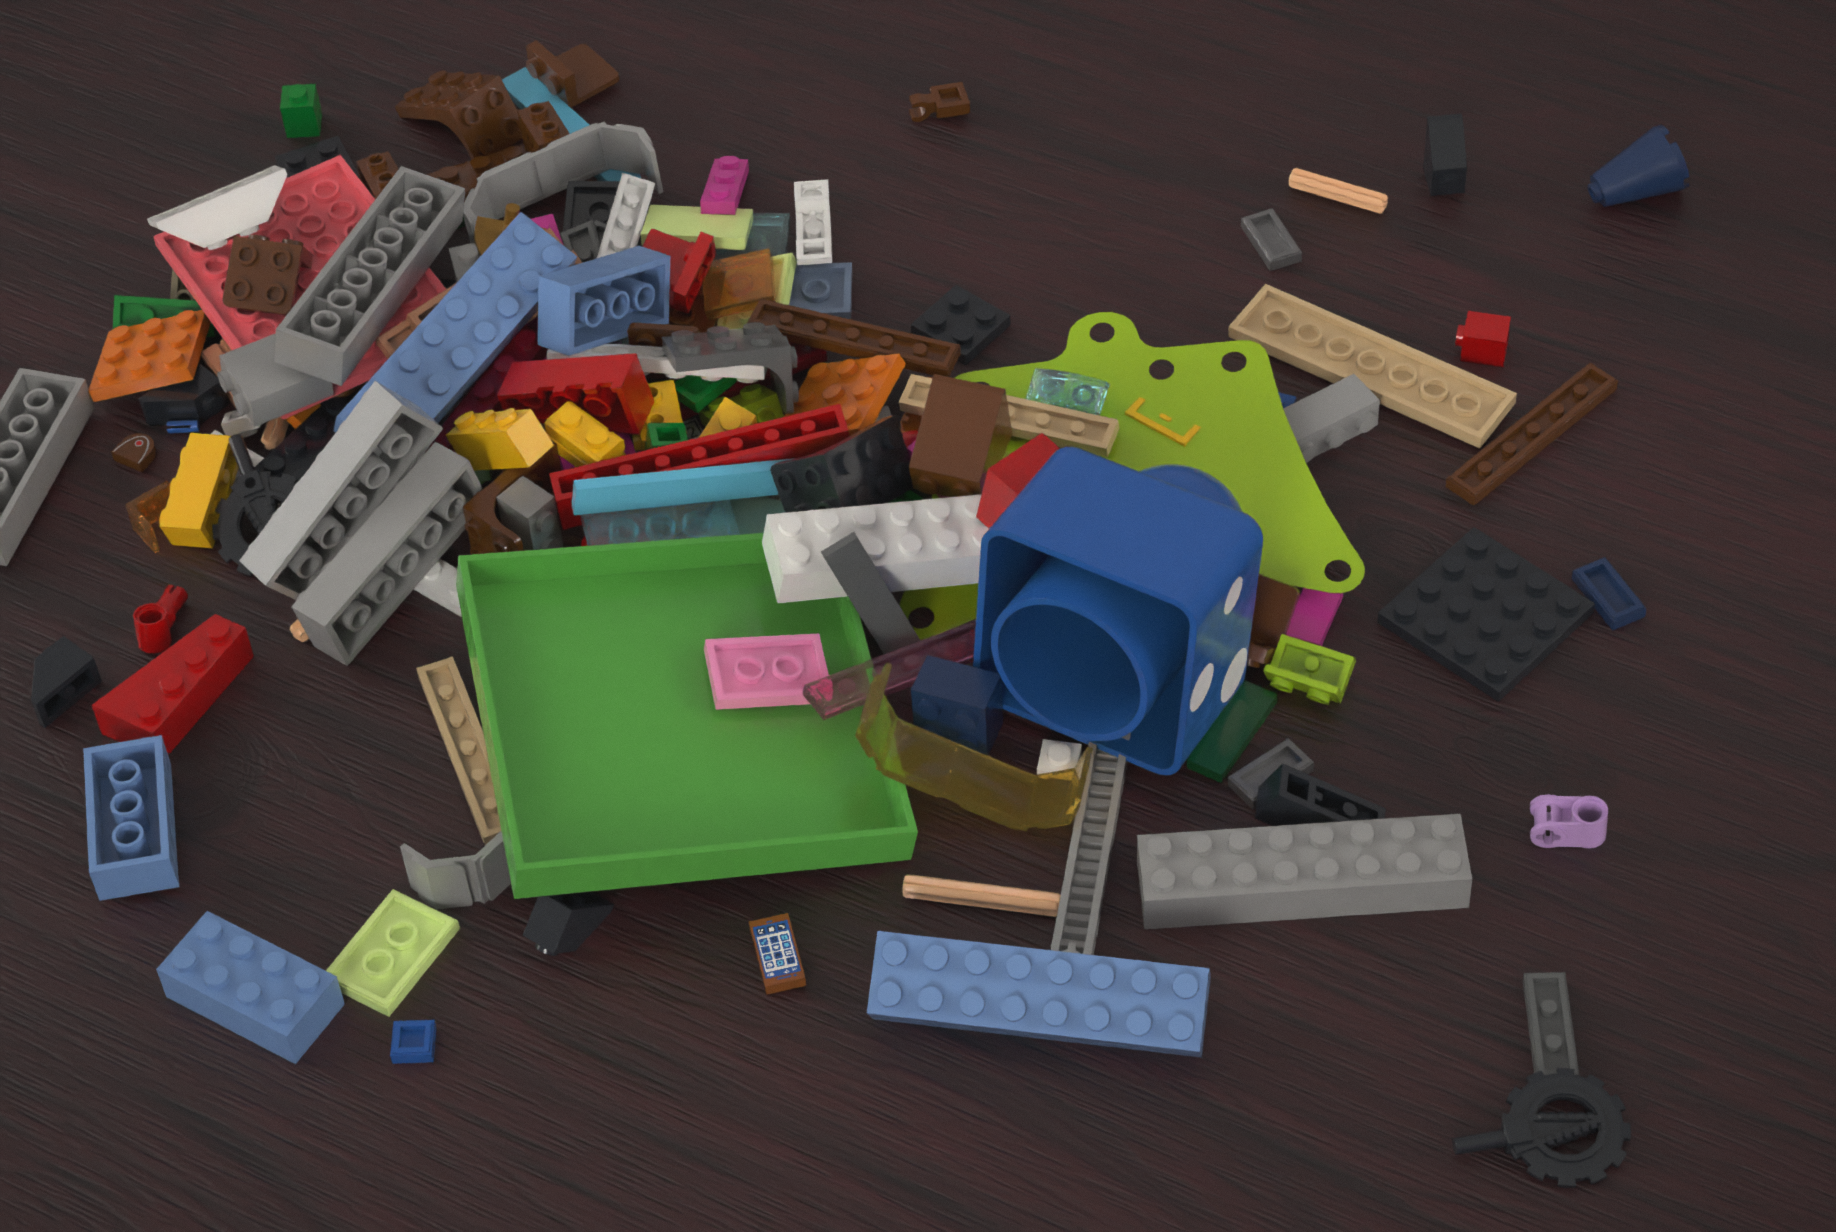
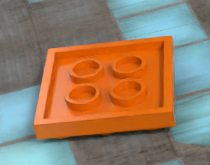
[88,310,211,402]
[784,353,906,436]

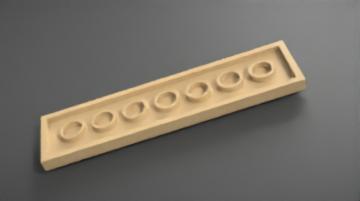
[1228,284,1517,448]

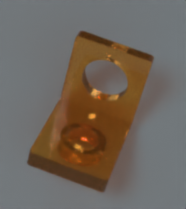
[125,481,170,553]

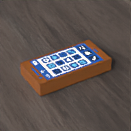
[749,913,806,995]

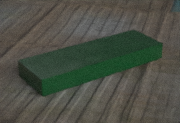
[1187,680,1278,783]

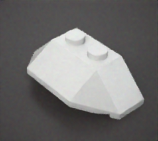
[147,165,287,250]

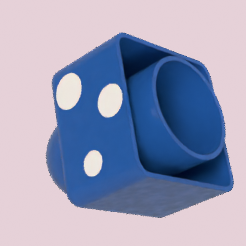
[973,447,1263,775]

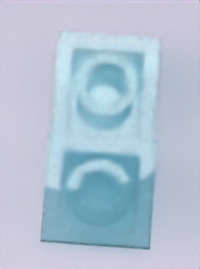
[1025,368,1110,416]

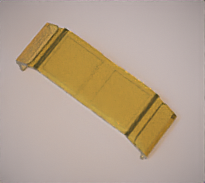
[855,663,1093,832]

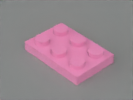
[704,633,833,710]

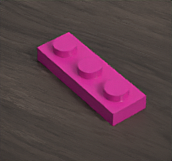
[700,156,749,215]

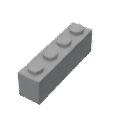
[1283,374,1380,463]

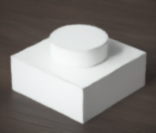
[221,410,261,438]
[1037,739,1082,784]

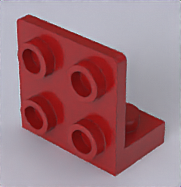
[642,229,716,314]

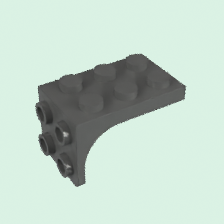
[662,322,799,414]

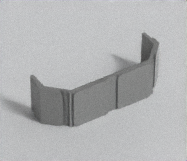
[463,122,663,243]
[400,831,511,910]

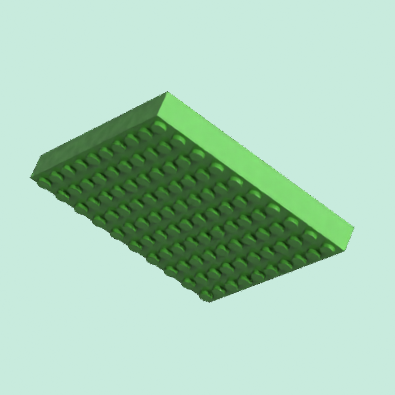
[456,533,918,899]

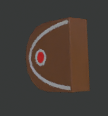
[111,433,157,472]

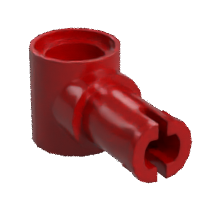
[133,585,188,653]

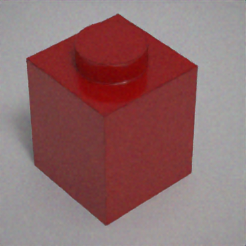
[1455,311,1511,367]

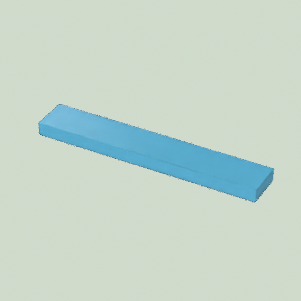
[502,67,641,181]
[571,458,795,515]

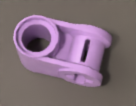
[1530,794,1608,849]

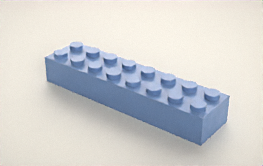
[333,212,577,433]
[867,931,1211,1058]

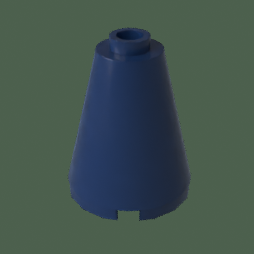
[1587,125,1689,207]

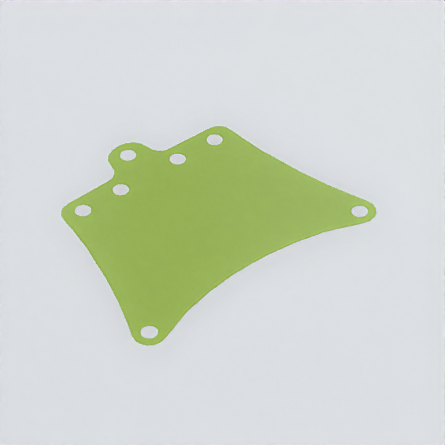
[899,312,1365,640]

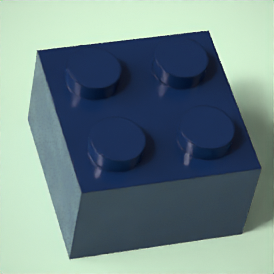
[911,655,1003,758]

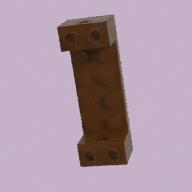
[356,101,570,202]

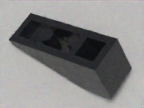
[1255,763,1386,826]

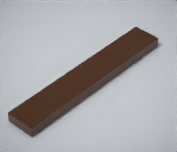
[747,299,961,377]
[1446,363,1618,506]

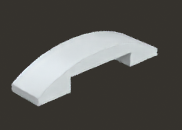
[794,179,832,265]

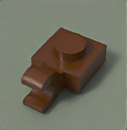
[909,82,970,122]

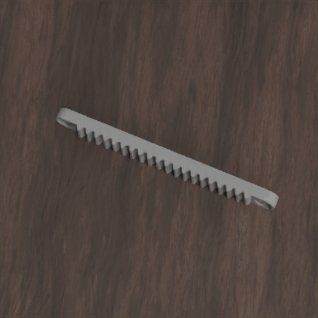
[1051,732,1131,955]

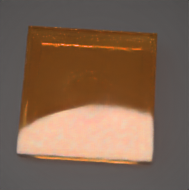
[703,248,776,320]

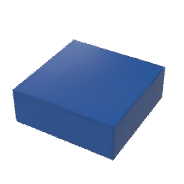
[390,1020,437,1064]

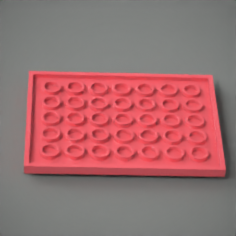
[154,155,446,420]

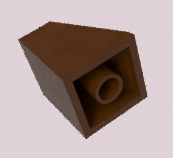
[909,374,1013,497]

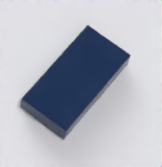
[1571,557,1647,631]

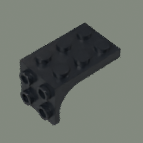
[770,415,913,513]

